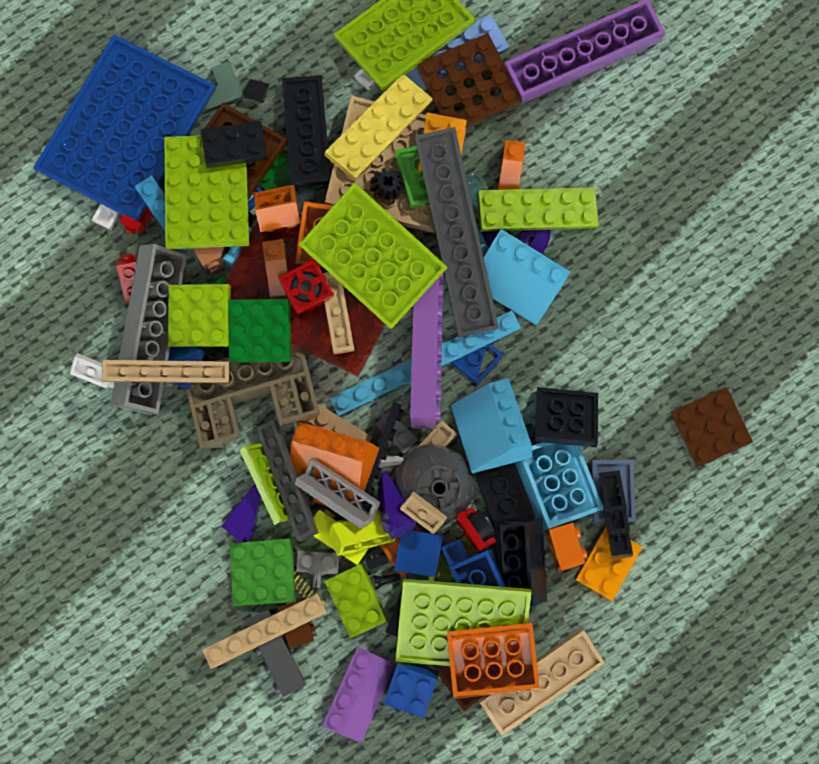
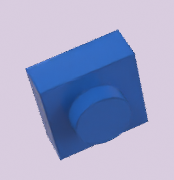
[441,539,468,567]

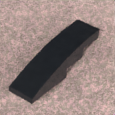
[599,470,633,559]

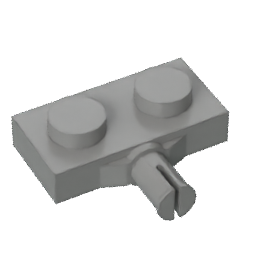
[375,411,418,455]
[296,551,339,589]

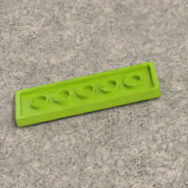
[477,188,599,232]

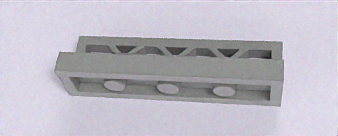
[295,459,380,529]

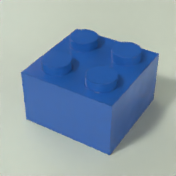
[449,550,506,587]
[384,662,439,718]

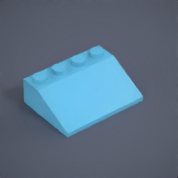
[483,229,570,325]
[451,378,533,474]
[514,442,604,532]

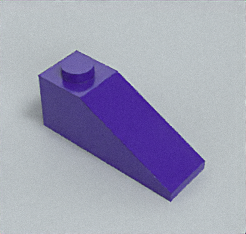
[377,471,417,540]
[221,484,262,542]

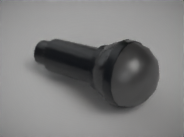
[370,574,401,589]

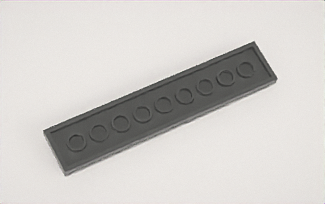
[415,127,499,337]

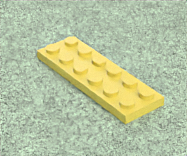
[324,75,433,181]

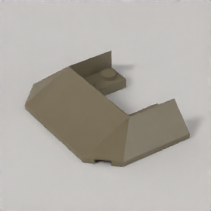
[187,349,320,448]

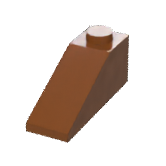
[262,239,292,305]

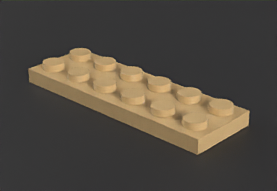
[478,628,605,736]

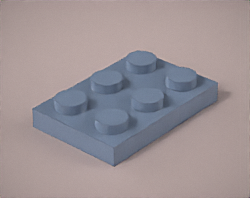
[591,460,636,523]

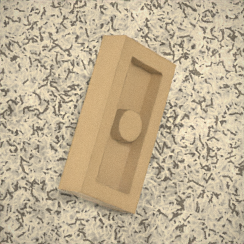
[400,491,447,534]

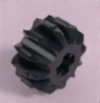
[370,168,404,203]

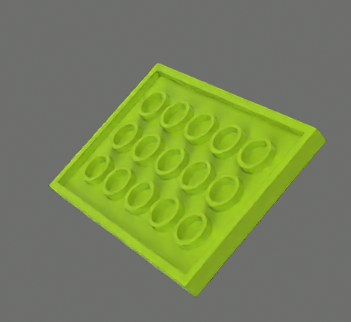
[334,0,476,92]
[164,135,249,249]
[299,182,448,329]
[395,579,531,666]

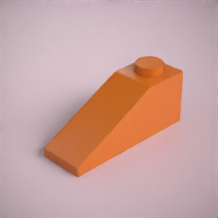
[498,140,525,190]

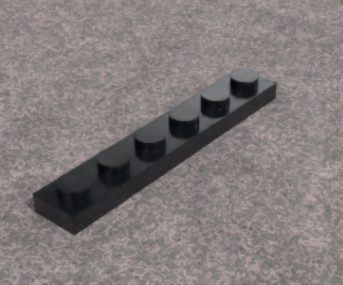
[362,402,404,511]

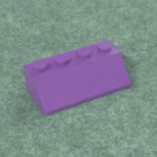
[322,647,396,742]

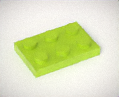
[324,563,389,639]

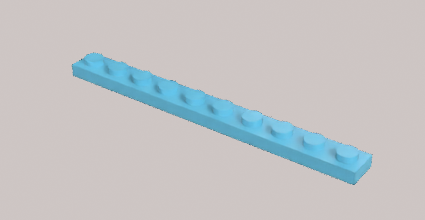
[330,310,521,417]

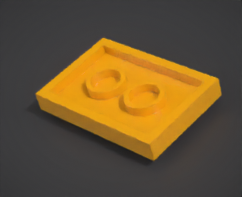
[418,113,466,172]
[576,527,642,601]

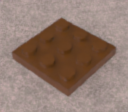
[670,387,753,467]

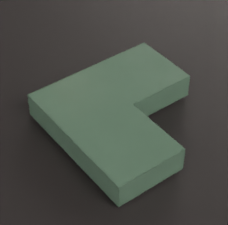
[205,61,244,112]

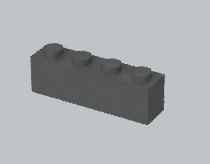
[244,609,307,697]

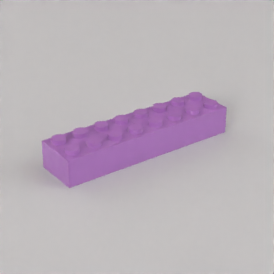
[504,0,665,105]
[410,273,444,429]

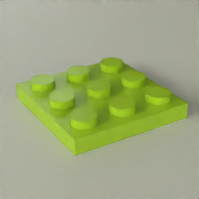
[168,284,231,347]

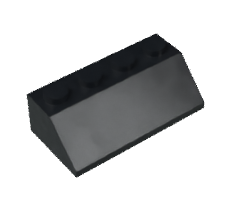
[493,517,547,606]

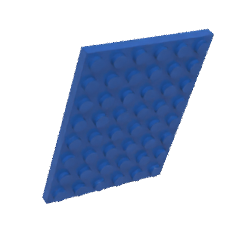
[33,35,217,221]

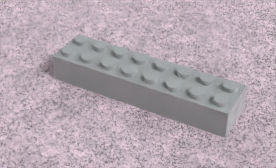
[110,244,187,414]

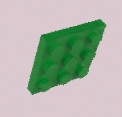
[228,299,292,362]

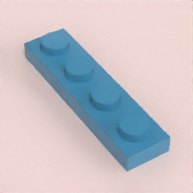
[134,175,191,254]

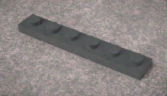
[256,419,319,542]

